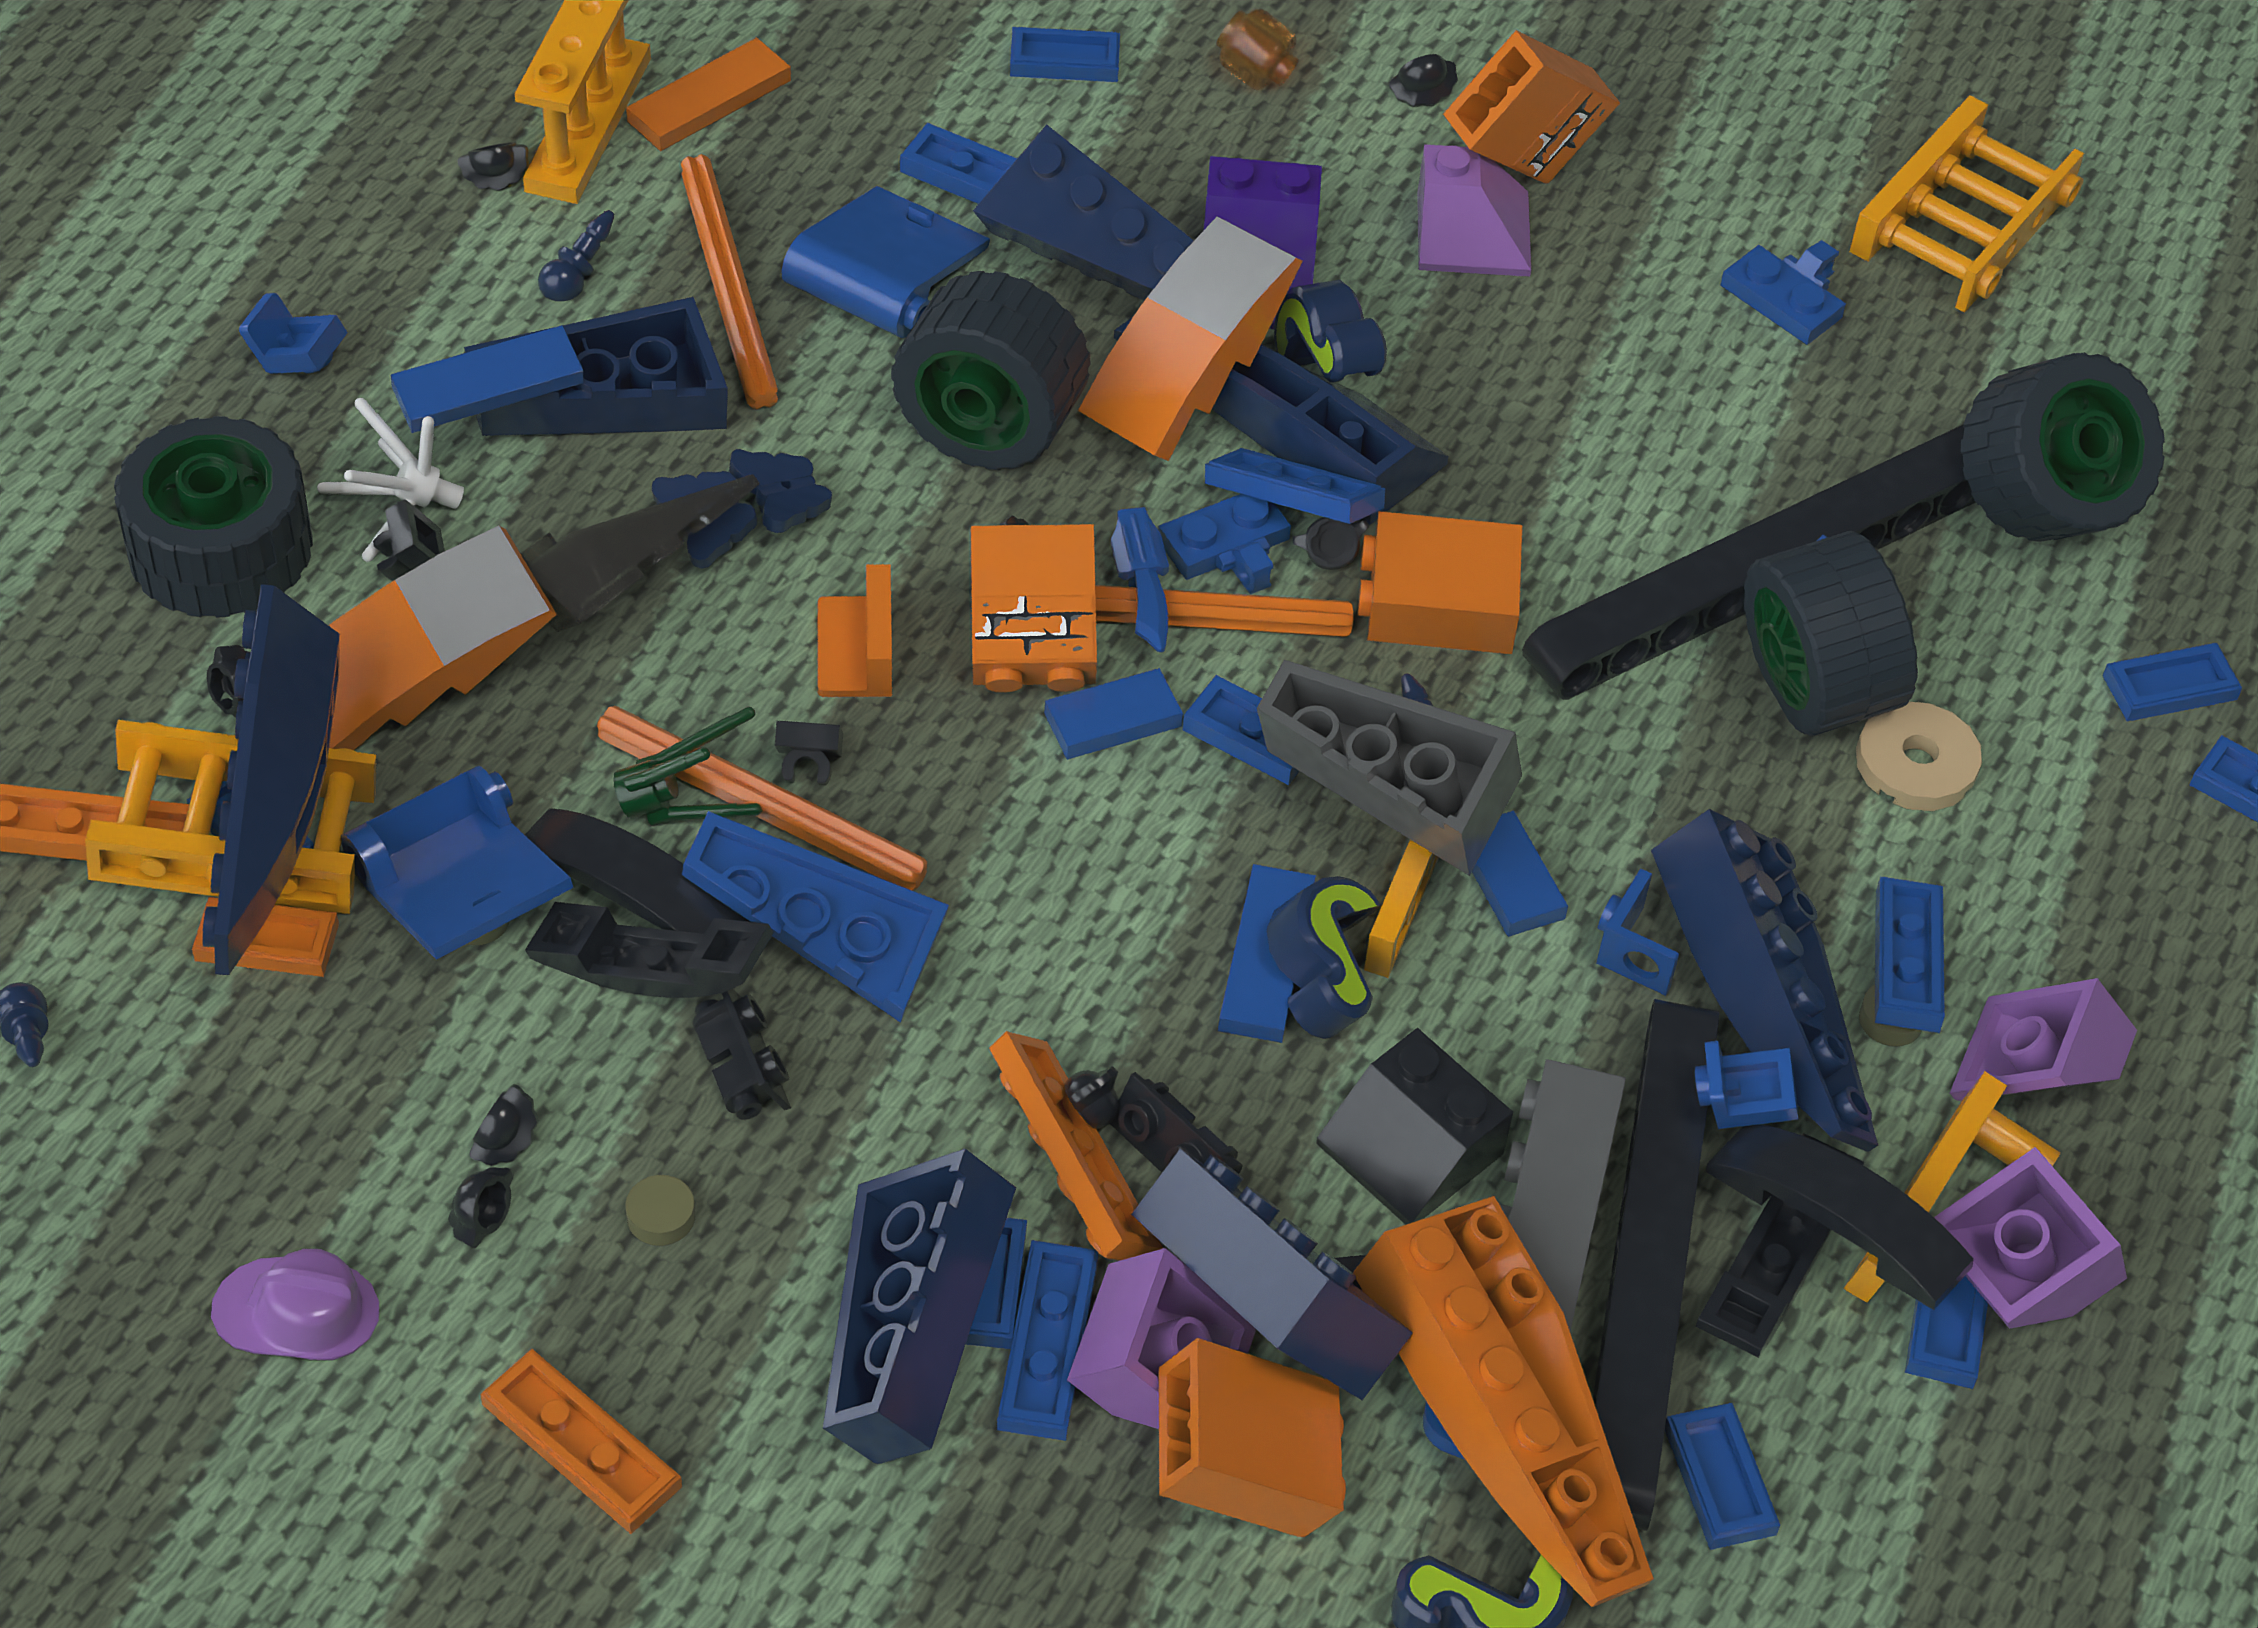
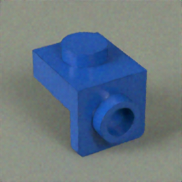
[239,293,348,374]
[1695,1041,1799,1129]

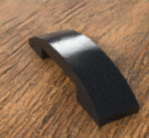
[525,808,750,934]
[525,902,774,998]
[1706,1124,1974,1310]
[1695,1133,1865,1358]

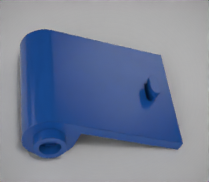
[782,186,990,338]
[341,766,574,960]

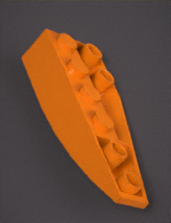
[1353,1196,1654,1607]

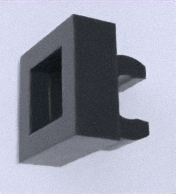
[373,499,445,581]
[775,720,843,785]

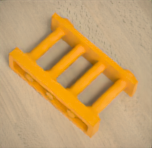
[514,0,651,204]
[1849,95,2084,313]
[85,720,376,914]

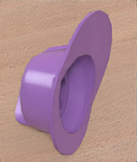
[211,1249,379,1360]

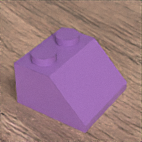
[1934,1147,2127,1329]
[1067,1248,1256,1429]

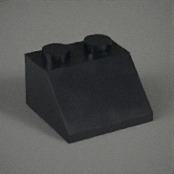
[1316,1027,1513,1225]

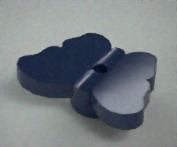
[729,449,832,533]
[652,471,758,569]

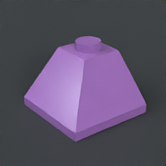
[1417,144,1531,276]
[1950,978,2137,1101]

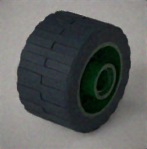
[891,271,1091,470]
[1961,352,2165,542]
[114,416,313,618]
[1744,531,1918,736]

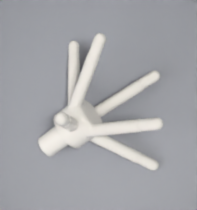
[317,398,464,562]

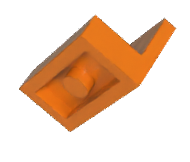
[818,564,892,697]

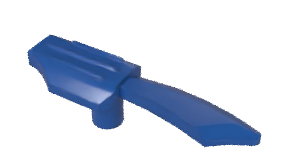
[1110,507,1169,653]

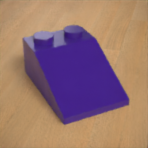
[1204,156,1322,330]

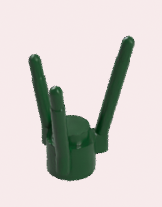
[613,707,762,826]

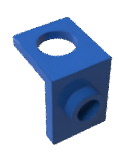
[1596,868,1679,996]

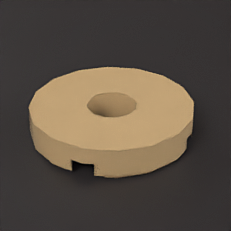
[1856,702,1982,811]

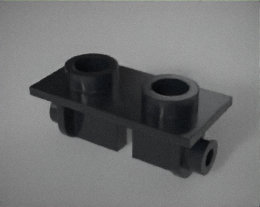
[693,989,791,1120]
[1110,1072,1243,1174]

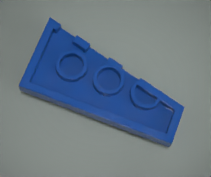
[682,811,949,1023]

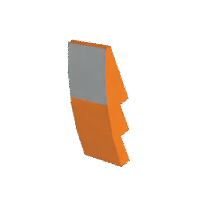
[1078,217,1303,461]
[328,525,557,750]

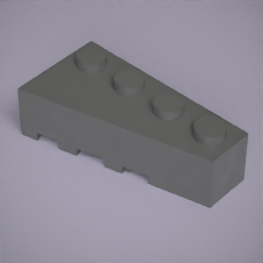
[1257,660,1522,876]
[1499,1059,1626,1330]

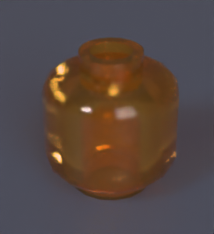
[1216,8,1299,90]

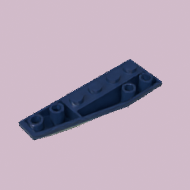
[1114,317,1449,525]
[203,584,340,975]
[1651,809,1878,1152]

